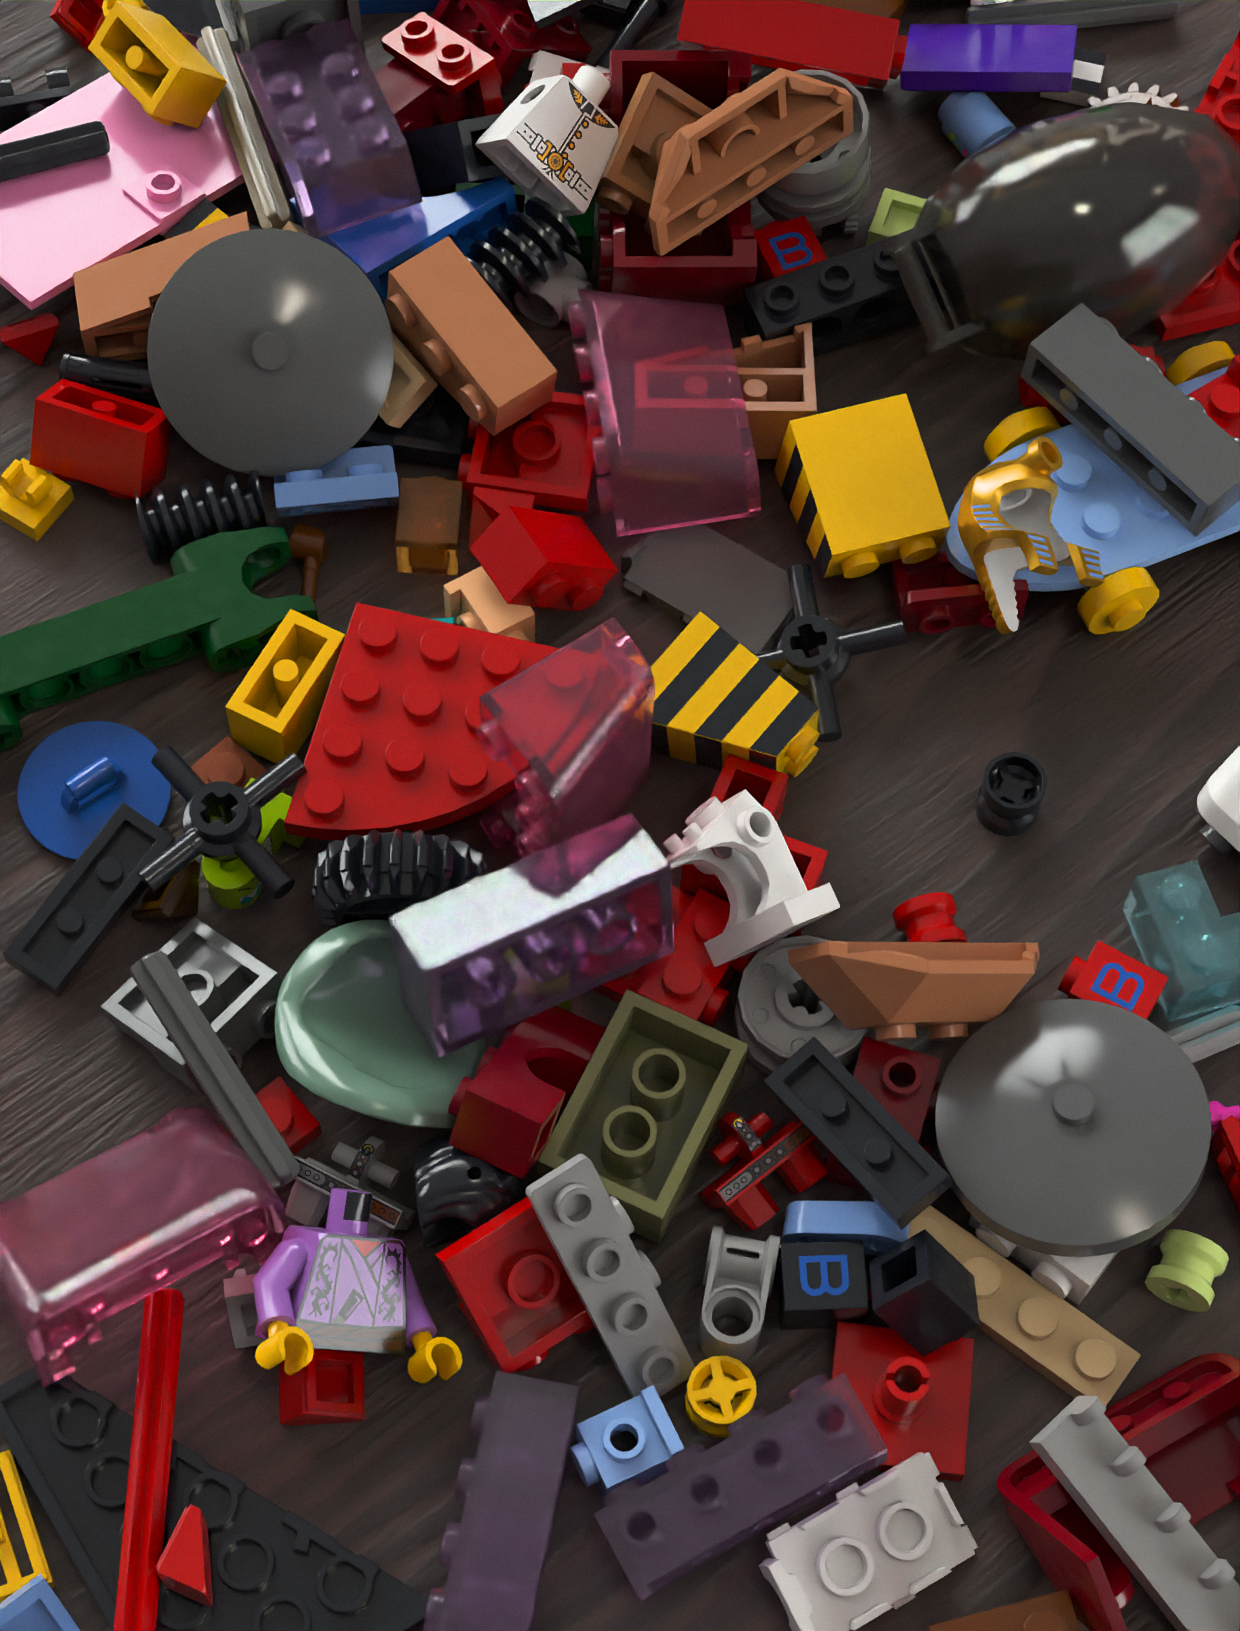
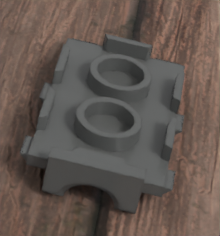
[621,508,793,654]

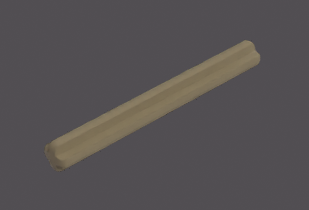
[196,26,295,229]

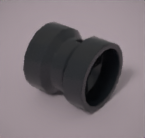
[975,752,1047,837]

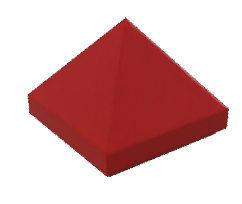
[49,0,104,53]
[0,312,60,366]

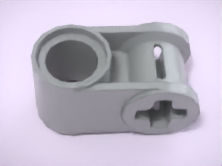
[698,1225,780,1363]

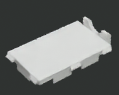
[758,1452,978,1631]

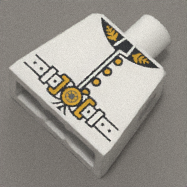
[475,66,619,217]

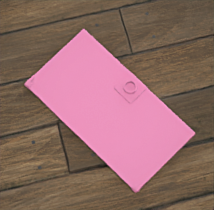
[0,31,328,310]

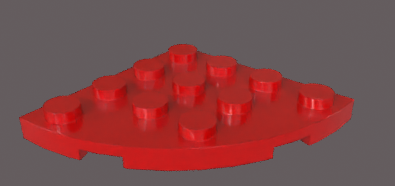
[284,602,601,841]

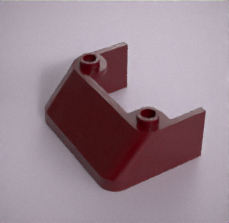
[996,1353,1240,1631]

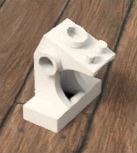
[657,789,840,967]

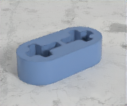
[782,1200,910,1255]

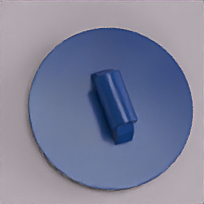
[17,721,171,861]

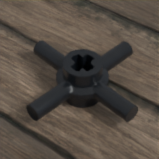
[754,564,908,743]
[137,746,307,899]

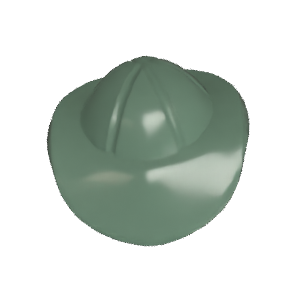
[275,920,486,1129]

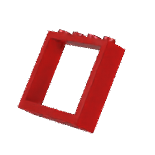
[677,0,909,90]

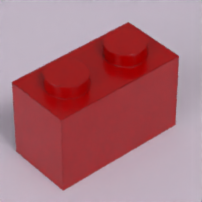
[29,379,172,499]
[470,505,619,612]

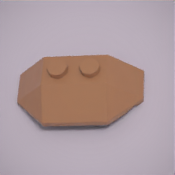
[649,68,854,257]
[788,941,1040,1042]

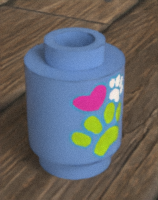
[938,91,1019,171]

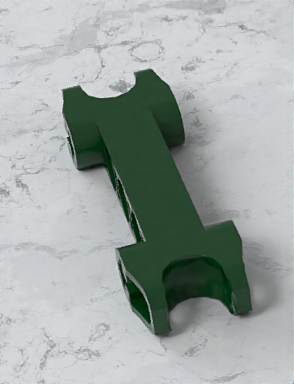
[0,527,319,753]

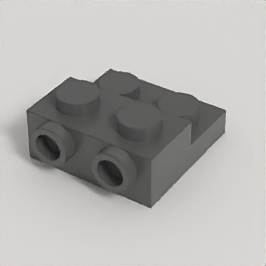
[100,917,283,1096]

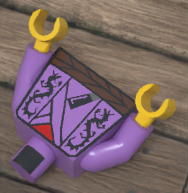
[252,1188,463,1383]

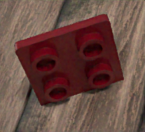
[431,0,592,95]

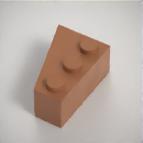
[385,236,557,436]

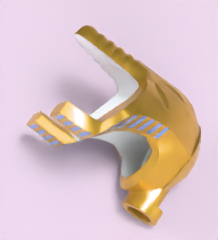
[957,436,1105,634]

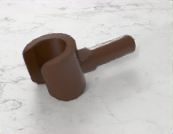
[289,523,329,605]

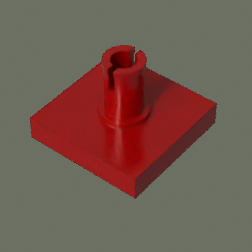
[822,1321,975,1482]

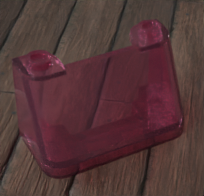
[0,1107,288,1388]

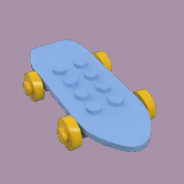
[944,341,1240,634]

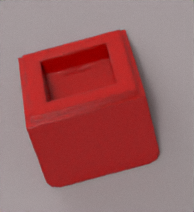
[279,1348,365,1426]
[155,1504,213,1607]

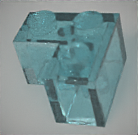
[1122,860,1240,1022]

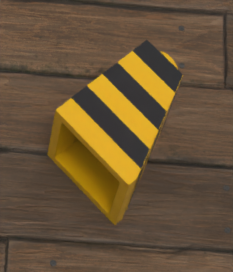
[774,393,951,578]
[616,611,820,778]

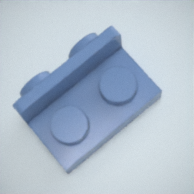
[274,445,399,517]

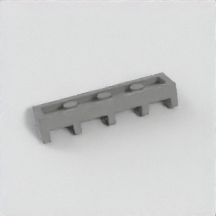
[1029,1396,1240,1631]

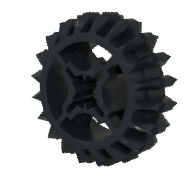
[311,828,490,941]

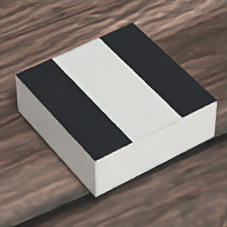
[1040,47,1107,107]

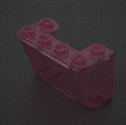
[567,288,761,537]
[476,617,655,902]

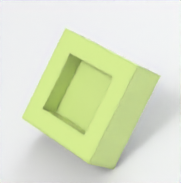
[866,188,940,245]

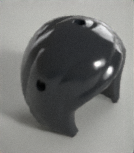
[414,1133,530,1248]

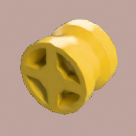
[685,1356,757,1438]

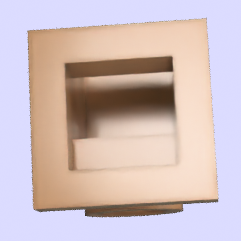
[443,566,535,643]

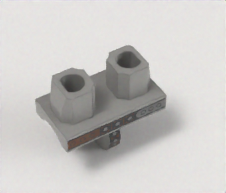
[284,1136,417,1238]

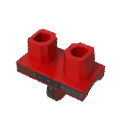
[698,1111,828,1232]

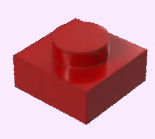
[255,1076,322,1155]

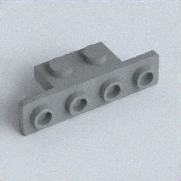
[525,1154,695,1398]

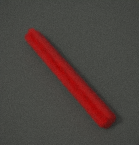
[113,1288,185,1631]

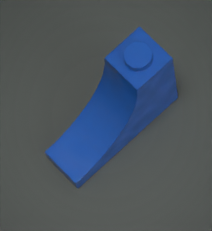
[289,172,518,310]

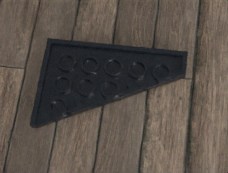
[0,1360,438,1631]

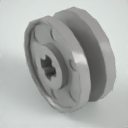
[733,935,870,1075]

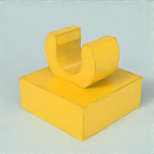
[0,458,74,542]

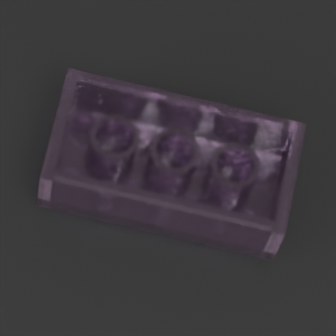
[238,18,423,238]
[389,813,675,1058]

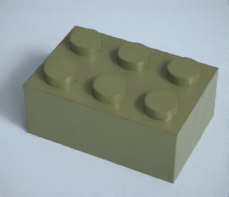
[538,989,749,1245]

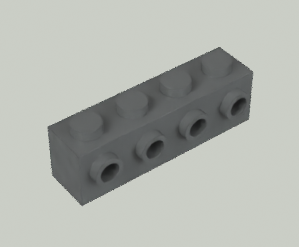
[1020,302,1240,537]

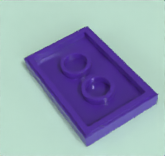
[900,24,1077,93]

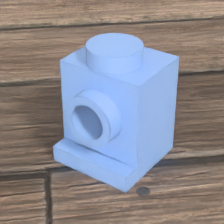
[570,1385,685,1501]

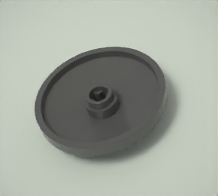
[147,229,394,477]
[935,999,1211,1257]

